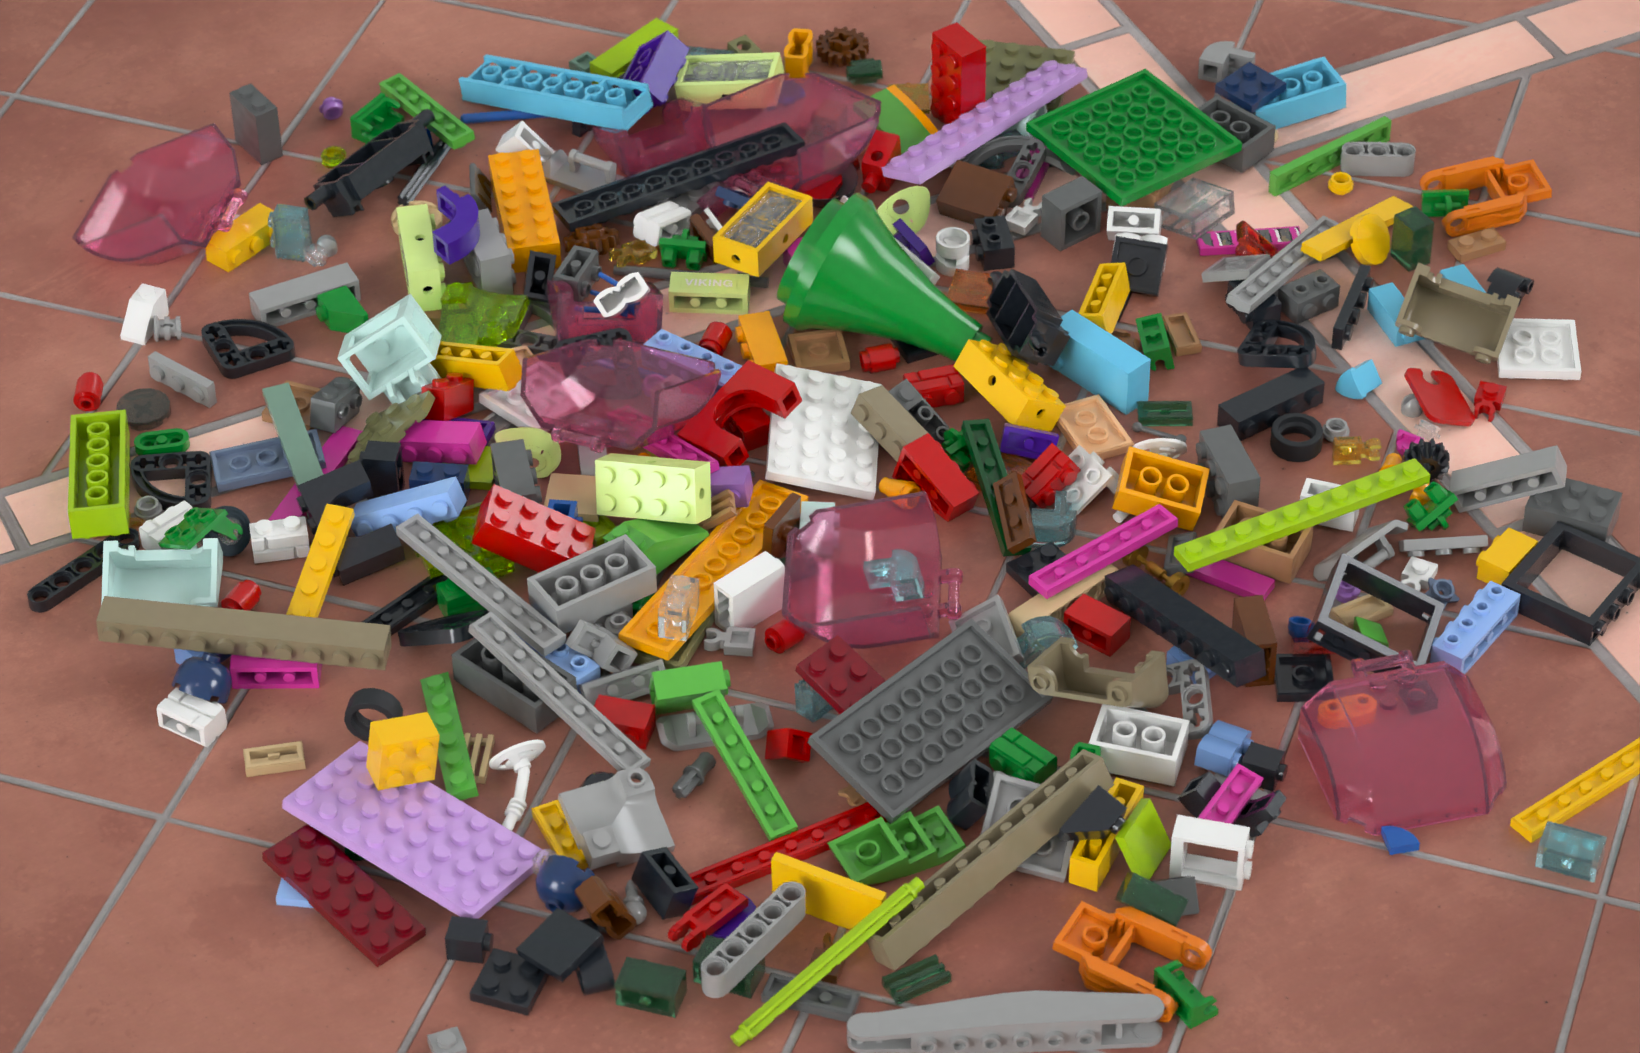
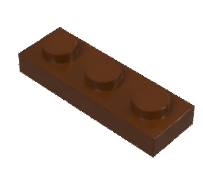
[993,471,1037,554]

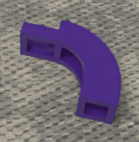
[432,186,480,265]

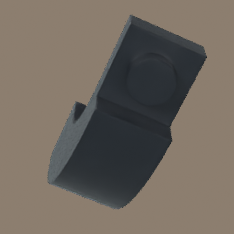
[1177,771,1287,838]

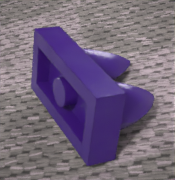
[892,218,936,267]
[999,423,1059,459]

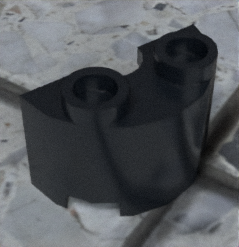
[1487,267,1534,307]

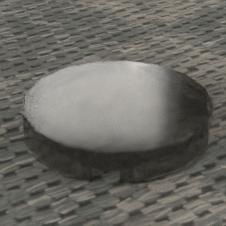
[116,388,171,431]

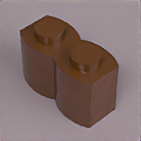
[575,876,637,940]

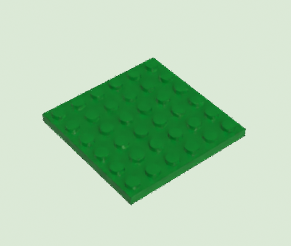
[1026,69,1242,207]

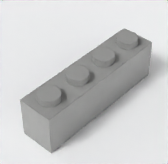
[249,262,361,327]
[1449,445,1567,513]

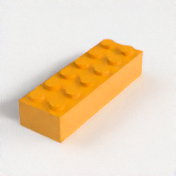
[488,149,561,273]

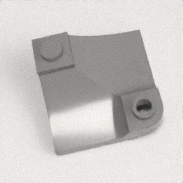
[558,767,675,870]
[980,773,1074,883]

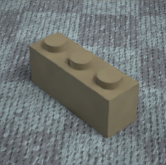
[851,385,934,461]

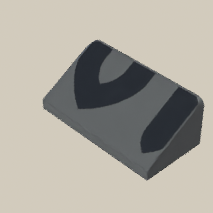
[469,163,492,213]

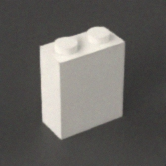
[714,551,786,632]

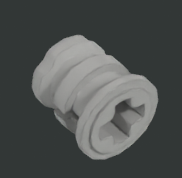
[153,316,182,342]

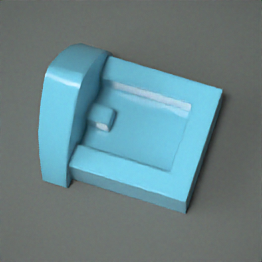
[1335,359,1383,399]

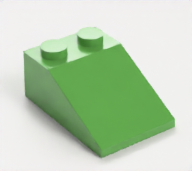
[603,519,710,575]

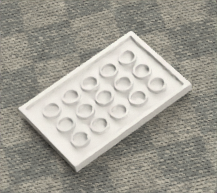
[765,363,882,501]

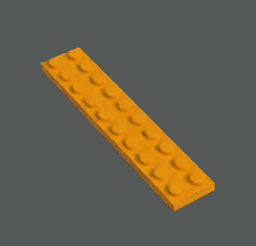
[618,480,808,661]

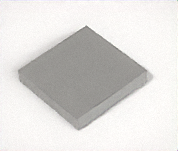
[1201,254,1271,283]

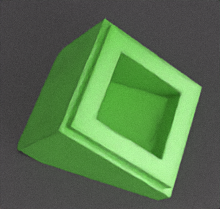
[1353,617,1389,647]

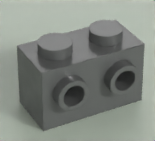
[553,245,602,306]
[1278,269,1340,324]
[310,377,362,433]

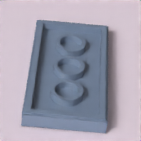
[209,429,326,493]

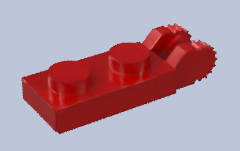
[667,883,749,952]

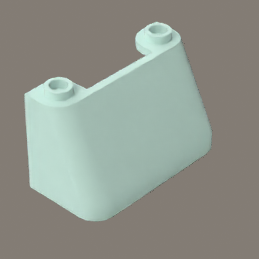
[101,538,223,608]

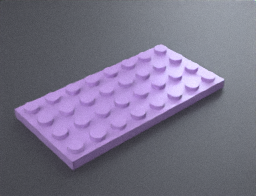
[282,741,548,919]

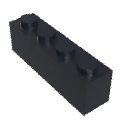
[1217,367,1325,441]

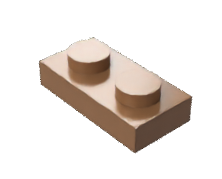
[1447,227,1506,263]

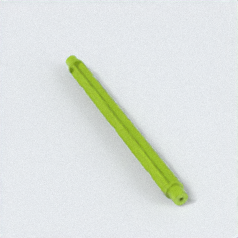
[730,877,925,1047]

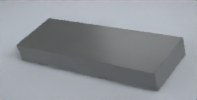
[761,973,860,1022]

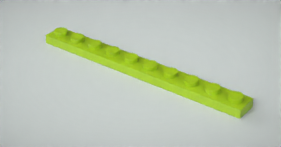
[1174,458,1430,572]

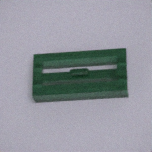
[1137,401,1193,426]
[882,954,951,1005]

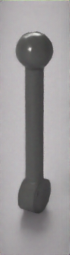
[1132,422,1187,443]

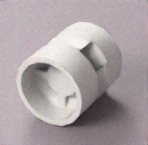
[936,227,970,277]

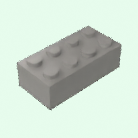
[527,534,657,633]

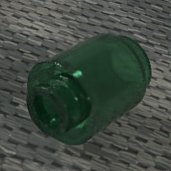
[846,58,883,86]

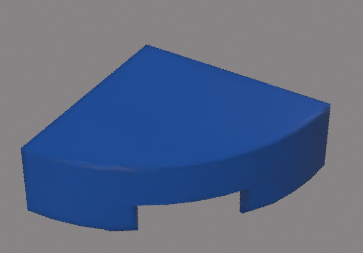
[1381,826,1420,855]

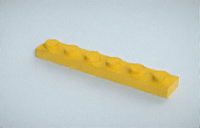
[286,504,355,618]

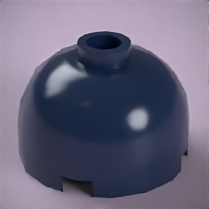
[172,652,232,703]
[536,855,595,913]

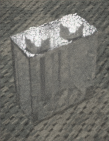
[1154,177,1235,240]

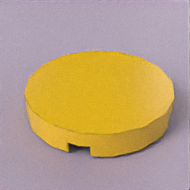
[1350,213,1390,266]

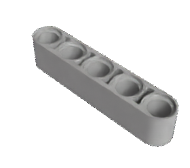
[701,882,806,998]

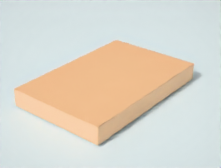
[1056,394,1134,460]

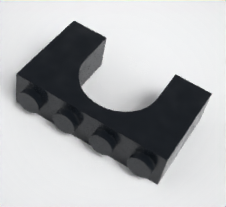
[296,460,406,586]

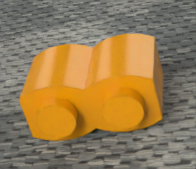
[784,28,813,83]

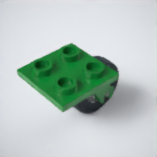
[158,506,251,556]

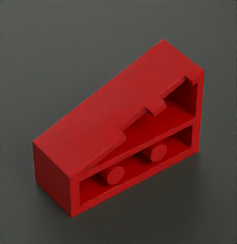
[892,433,979,522]

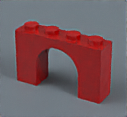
[677,360,803,467]

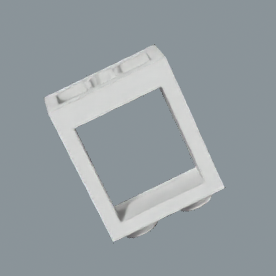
[1169,815,1254,891]

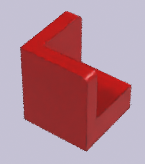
[765,728,812,763]

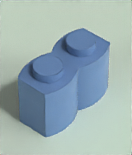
[1194,720,1254,776]

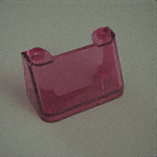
[592,97,715,177]
[547,280,663,347]

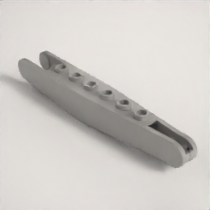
[847,990,1164,1053]

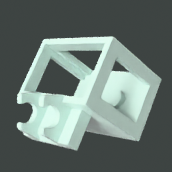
[338,294,442,404]

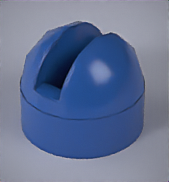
[1288,616,1312,640]

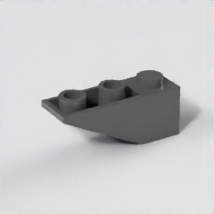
[888,378,950,451]

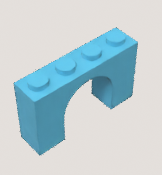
[1367,264,1486,347]

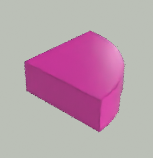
[1396,429,1424,456]

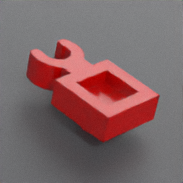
[1473,381,1507,422]

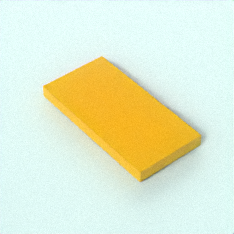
[771,852,886,930]

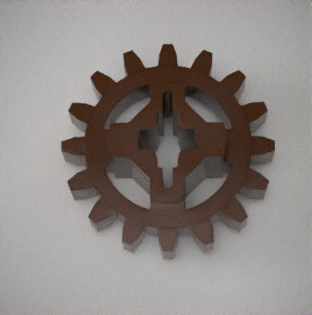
[816,27,869,68]
[563,224,620,255]

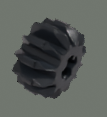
[1403,438,1450,483]

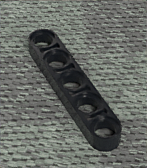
[27,528,141,613]

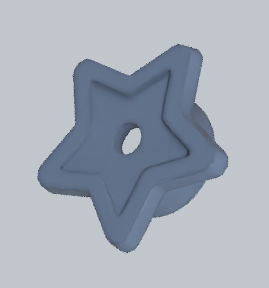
[1425,577,1459,610]

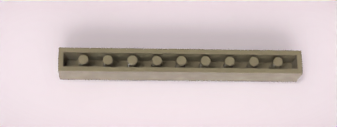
[96,596,392,670]
[867,749,1114,971]

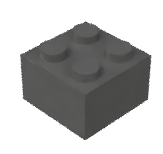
[1041,176,1102,252]

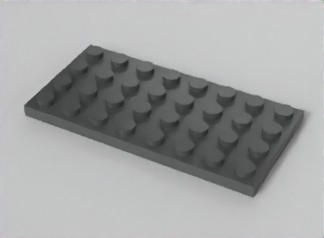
[808,619,1053,824]

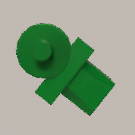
[1421,189,1469,217]
[659,228,708,271]
[941,428,972,473]
[1403,481,1459,532]

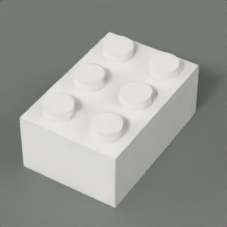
[1089,704,1189,786]

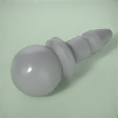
[623,880,647,925]

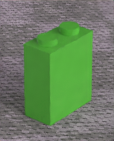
[649,661,731,715]

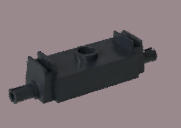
[304,109,435,217]
[986,268,1070,366]

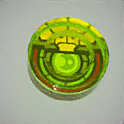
[321,146,347,169]

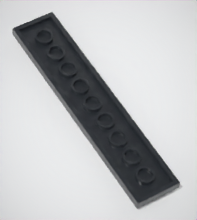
[551,122,806,232]

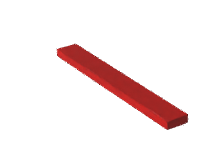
[688,802,888,906]

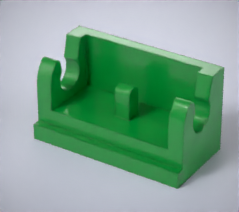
[350,93,405,144]
[1135,313,1175,371]
[1153,960,1219,1029]

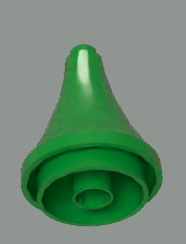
[777,193,993,362]

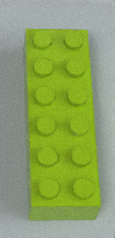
[68,410,130,539]

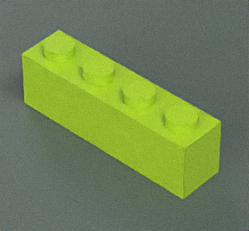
[590,18,678,84]

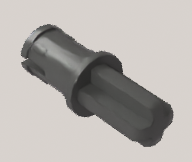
[672,752,716,799]

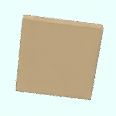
[544,473,600,522]

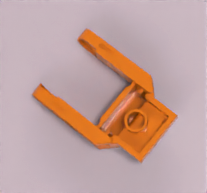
[1419,156,1552,237]
[1052,901,1212,1023]

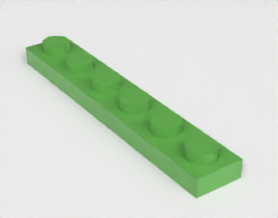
[379,73,475,150]
[1268,116,1392,197]
[420,672,479,801]
[692,689,798,842]

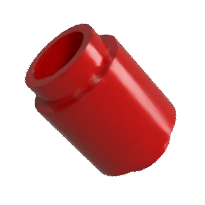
[699,322,733,356]
[859,343,900,374]
[73,372,104,411]
[221,579,261,611]
[765,615,807,654]

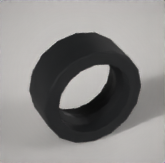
[1270,413,1323,462]
[344,688,403,742]

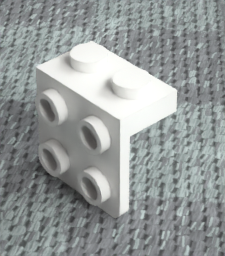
[1057,445,1119,515]

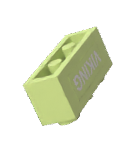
[668,272,750,314]

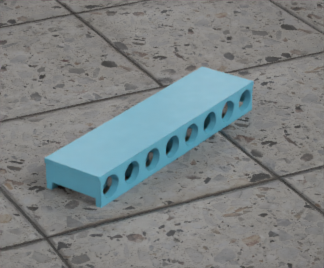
[458,54,653,131]

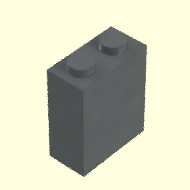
[229,83,283,165]

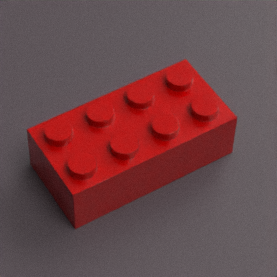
[930,22,986,125]
[471,484,596,573]

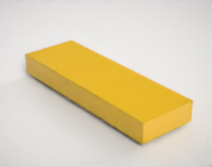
[531,799,589,870]

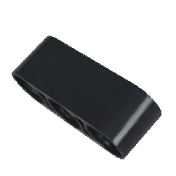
[575,918,615,996]

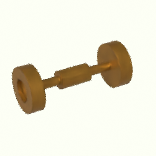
[1122,545,1190,596]

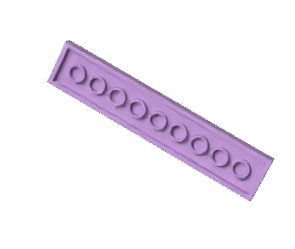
[881,60,1088,185]

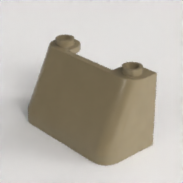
[1395,263,1520,365]
[1027,637,1169,708]

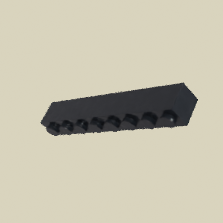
[1104,565,1266,687]

